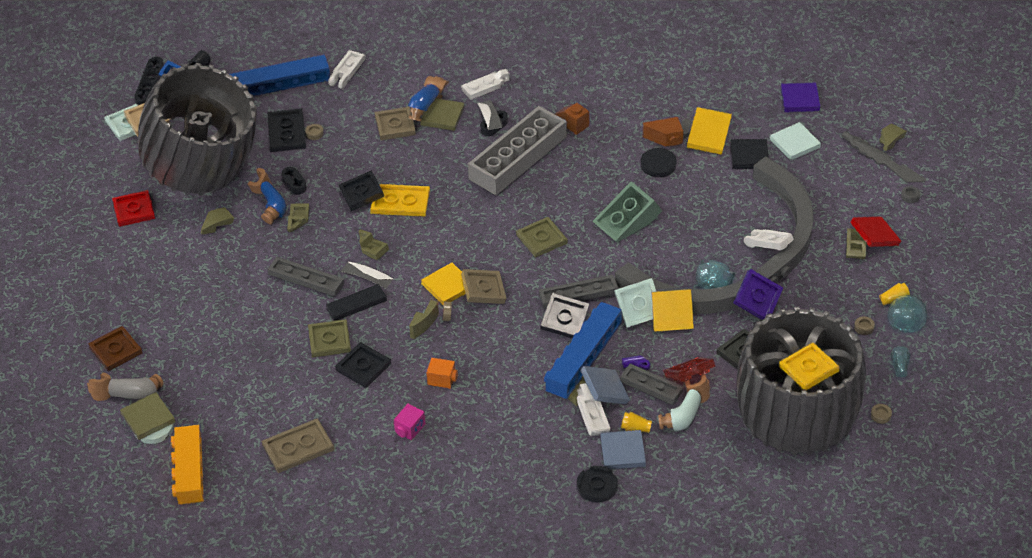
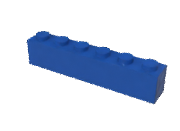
[229,55,330,96]
[544,302,622,399]

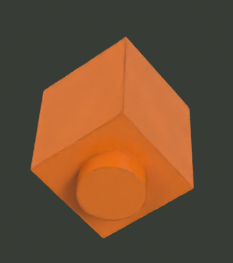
[426,358,458,389]

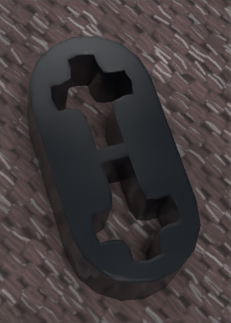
[480,110,508,136]
[281,167,307,195]

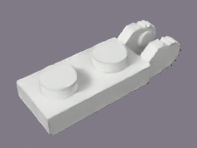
[329,50,365,89]
[744,229,794,250]

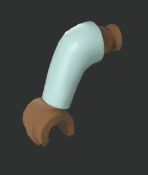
[658,374,710,431]

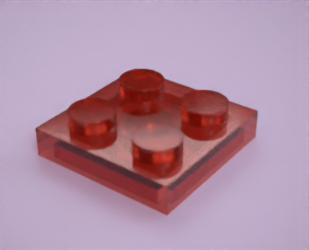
[663,357,716,382]

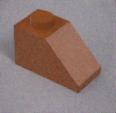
[555,103,589,135]
[643,117,683,147]

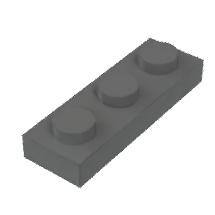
[620,364,683,405]

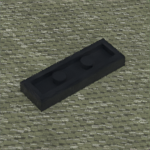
[326,284,387,321]

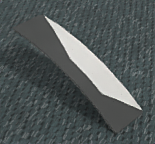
[477,100,502,130]
[340,262,393,289]

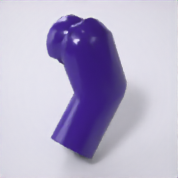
[622,355,651,371]

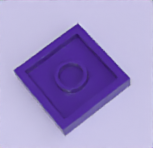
[781,83,820,112]
[733,269,783,320]

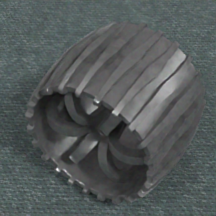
[138,63,257,196]
[737,307,866,455]

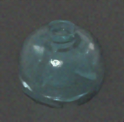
[696,260,735,289]
[887,295,927,333]

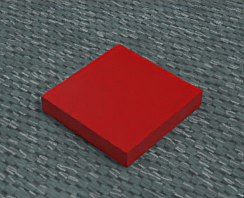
[112,190,155,227]
[850,217,901,247]

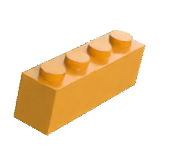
[171,425,204,505]

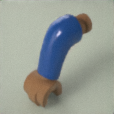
[408,76,449,121]
[248,168,287,225]

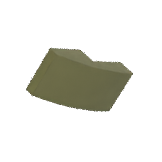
[846,228,866,259]
[409,300,439,339]

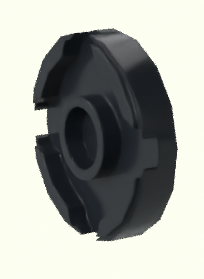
[640,148,677,177]
[577,466,618,503]

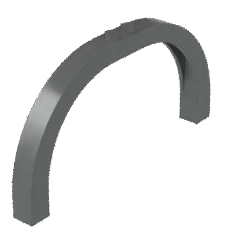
[615,156,813,314]

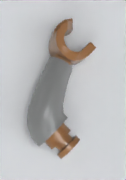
[87,372,163,401]

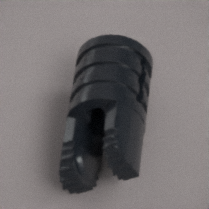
[187,50,211,66]

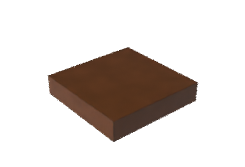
[88,326,143,372]

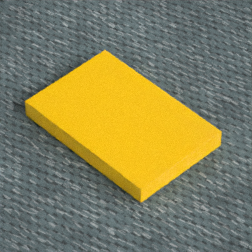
[687,107,732,155]
[370,184,430,217]

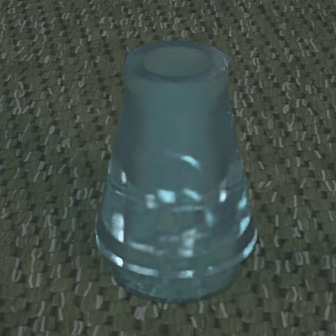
[890,346,911,377]

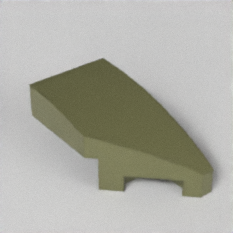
[879,123,907,151]
[287,204,310,232]
[201,207,234,234]
[359,229,389,260]

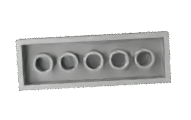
[468,106,567,195]

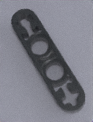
[134,56,164,105]

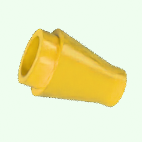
[879,283,910,305]
[621,411,652,433]

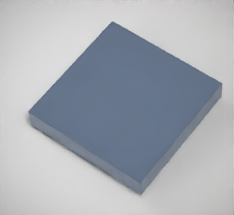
[581,366,630,404]
[600,430,646,469]

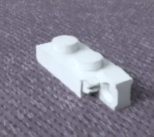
[462,69,510,100]
[577,384,610,436]

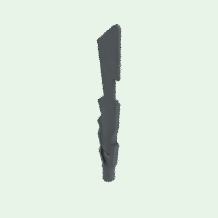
[841,131,926,182]

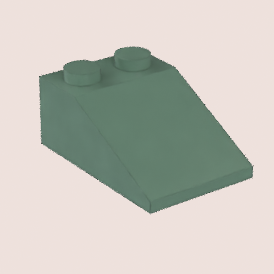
[593,182,662,242]

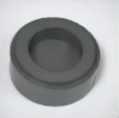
[901,186,920,203]

